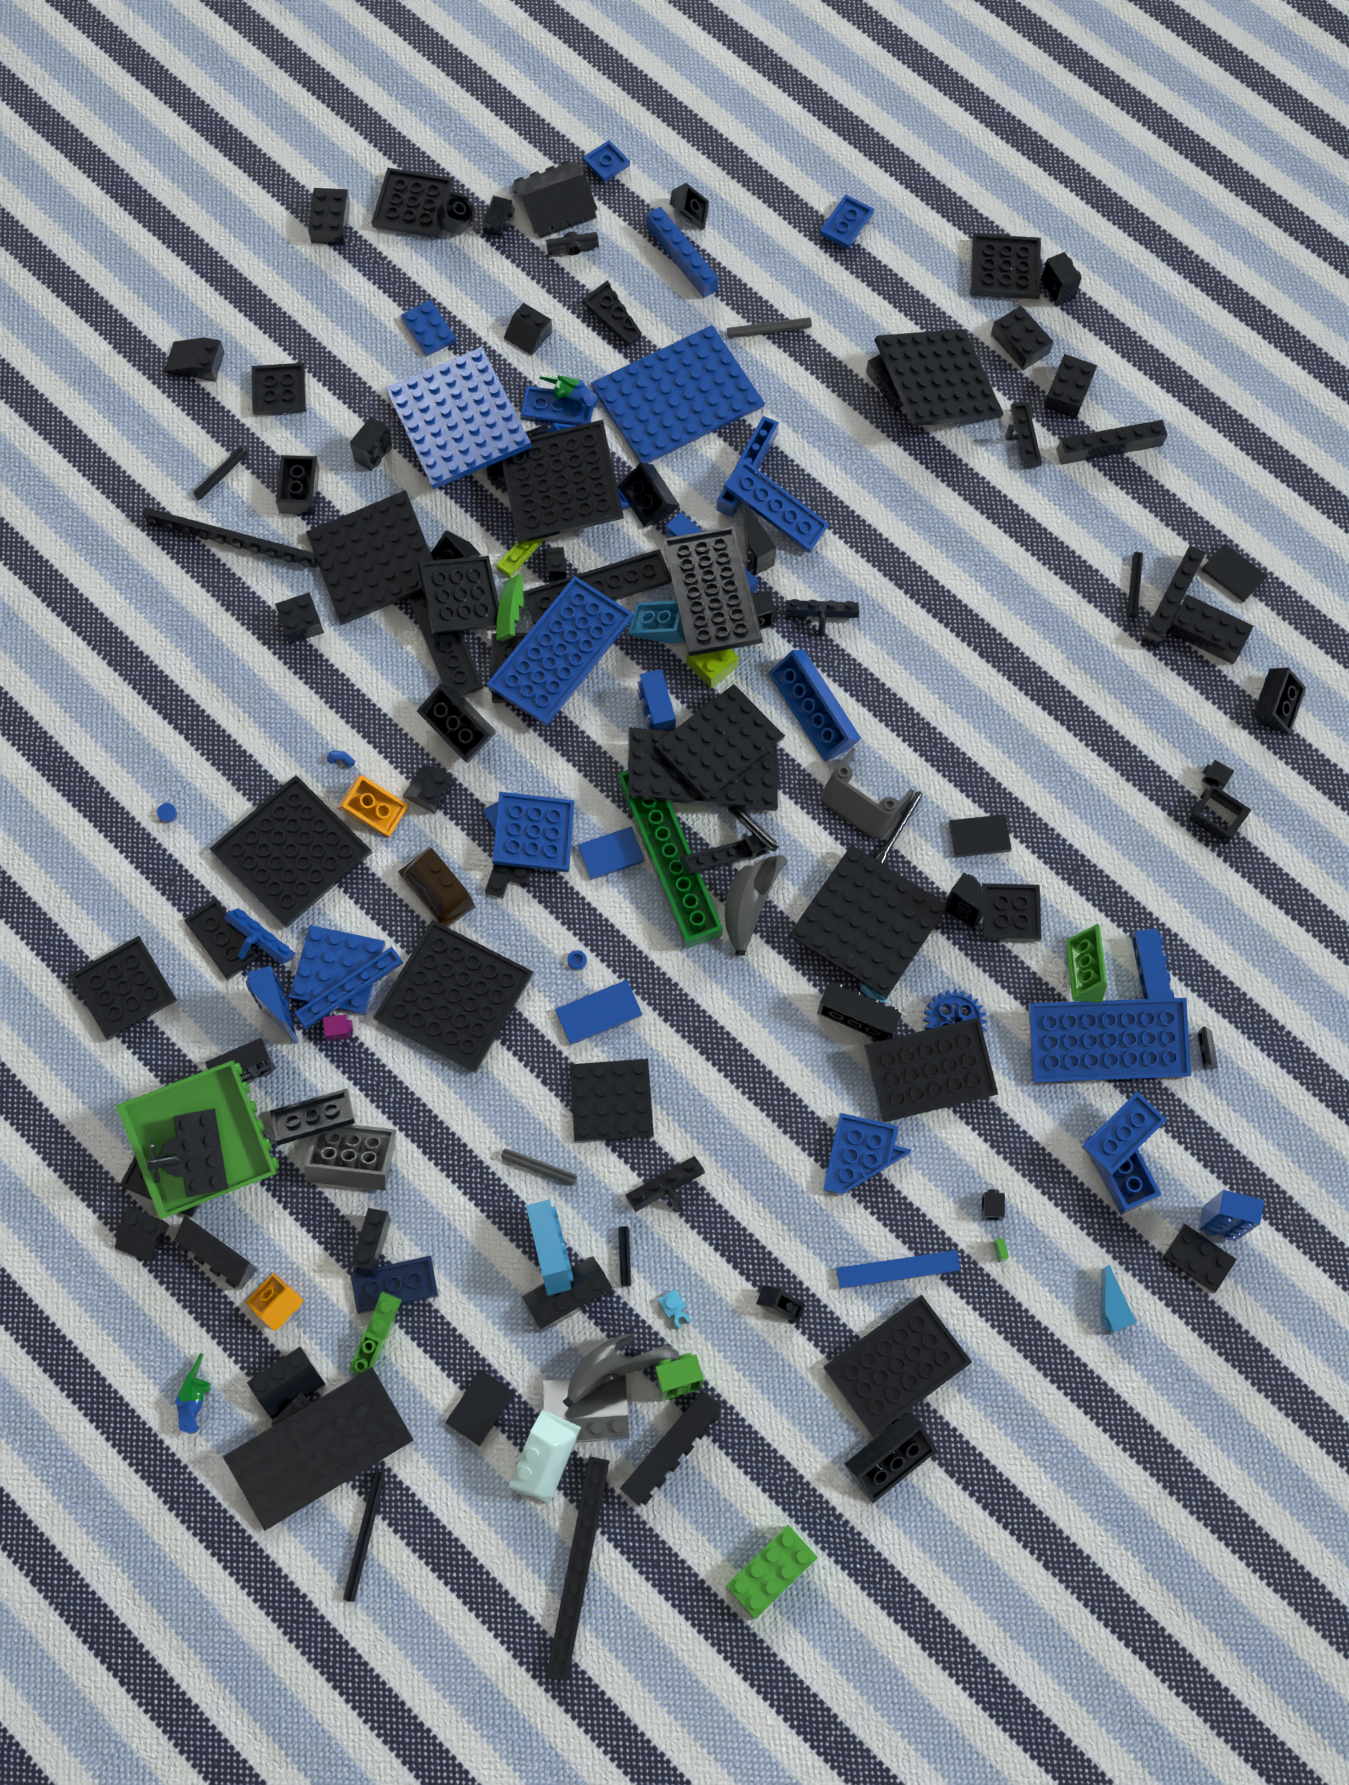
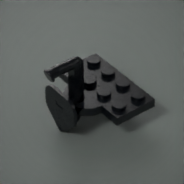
[146,1108,228,1197]

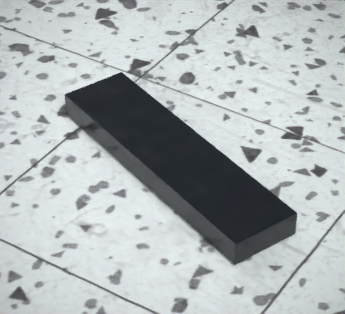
[679,840,751,876]

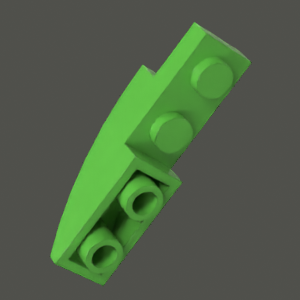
[349,1292,402,1375]

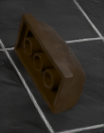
[398,847,475,927]

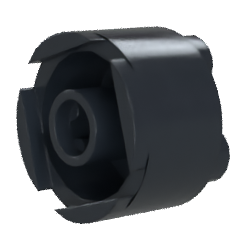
[436,192,476,235]

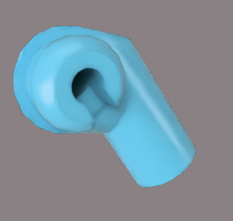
[860,985,889,1003]

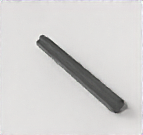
[727,317,812,338]

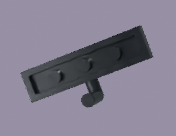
[1005,402,1042,468]
[785,599,859,636]
[625,1156,705,1212]

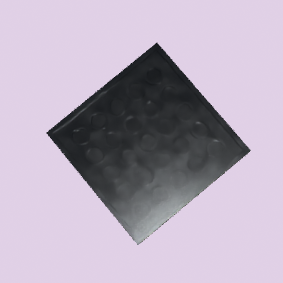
[874,329,1004,426]
[501,419,624,544]
[306,490,434,625]
[209,775,372,928]
[788,845,949,999]
[373,920,534,1073]

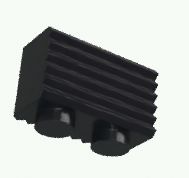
[482,195,515,236]

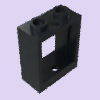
[1189,784,1252,844]

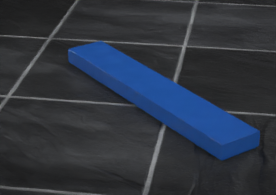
[294,946,403,1030]
[836,1250,960,1289]

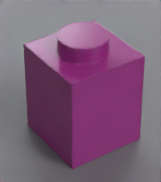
[323,1014,354,1042]

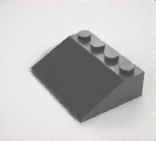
[304,1124,397,1191]
[543,1375,630,1443]

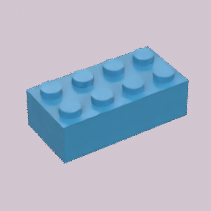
[526,1199,574,1296]

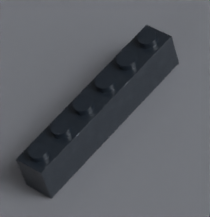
[1056,420,1168,465]
[1141,545,1206,649]
[620,1391,722,1507]

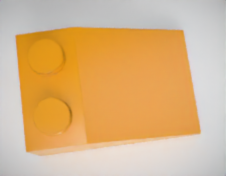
[337,774,409,837]

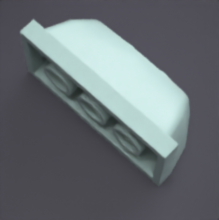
[509,1410,581,1504]

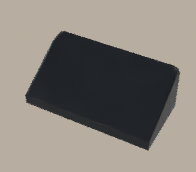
[1197,1026,1218,1070]

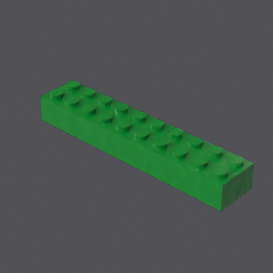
[618,770,723,949]

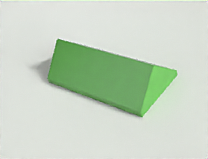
[1066,924,1107,1002]

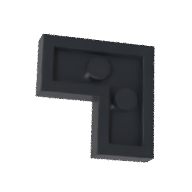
[485,864,533,898]

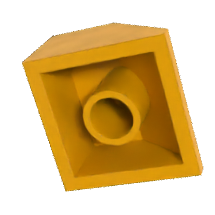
[245,1272,304,1331]

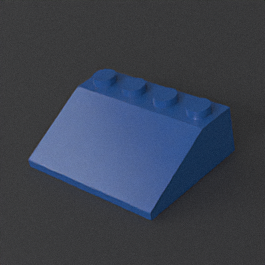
[246,966,299,1044]

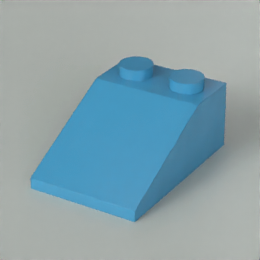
[628,600,686,644]

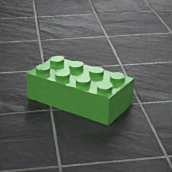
[655,1353,704,1401]
[725,1525,818,1619]

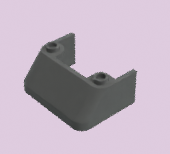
[820,747,914,840]

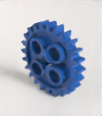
[923,989,987,1032]

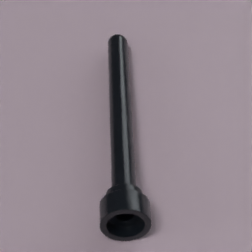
[873,791,923,866]

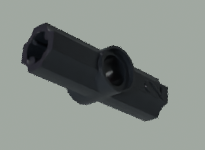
[546,232,599,255]

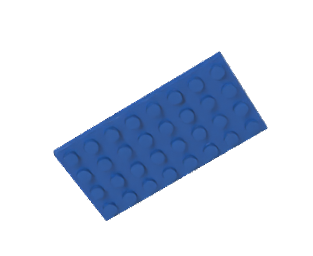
[487,576,634,726]
[1028,997,1191,1082]

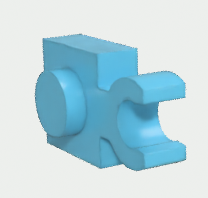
[658,1289,690,1329]

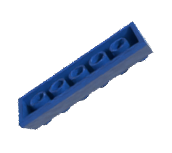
[768,650,862,762]

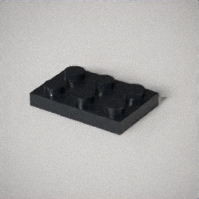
[1162,1224,1237,1293]

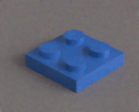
[583,140,630,183]

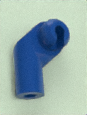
[327,750,356,768]

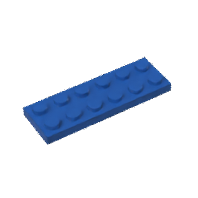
[723,459,830,553]

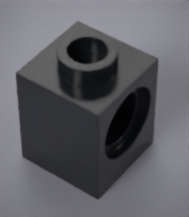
[1202,760,1234,790]
[982,1189,1005,1221]

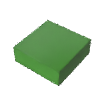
[993,1238,1009,1263]

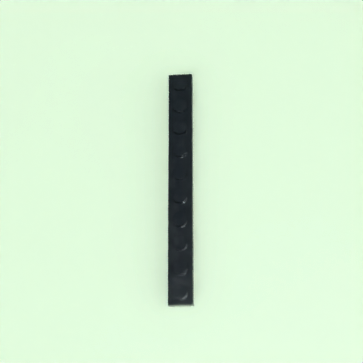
[143,507,318,568]
[546,1456,610,1681]

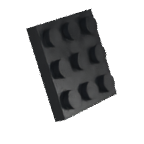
[252,363,307,415]
[981,883,1042,942]

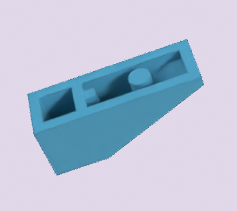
[1101,1265,1136,1334]

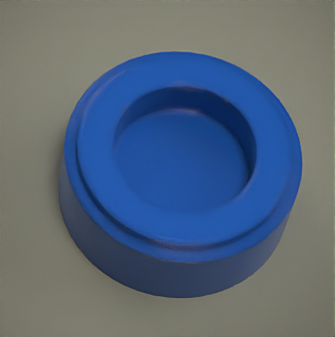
[157,803,177,823]
[567,950,587,971]

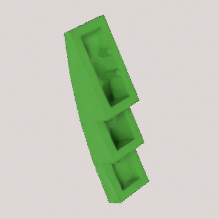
[497,574,524,642]

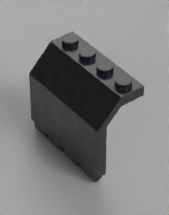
[511,160,598,238]

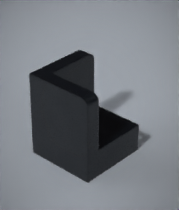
[742,833,769,860]

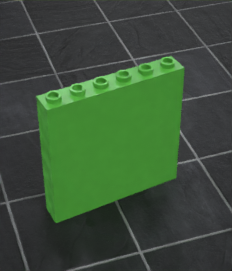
[116,1060,280,1220]

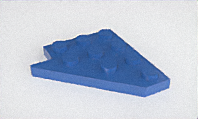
[823,1113,911,1195]

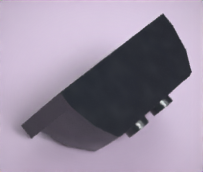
[417,684,496,763]

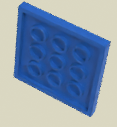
[492,791,575,872]
[289,925,385,1015]

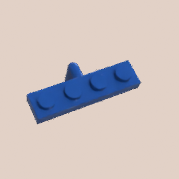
[224,908,296,965]

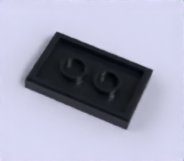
[1201,543,1267,602]
[949,814,1012,858]
[445,1370,515,1447]

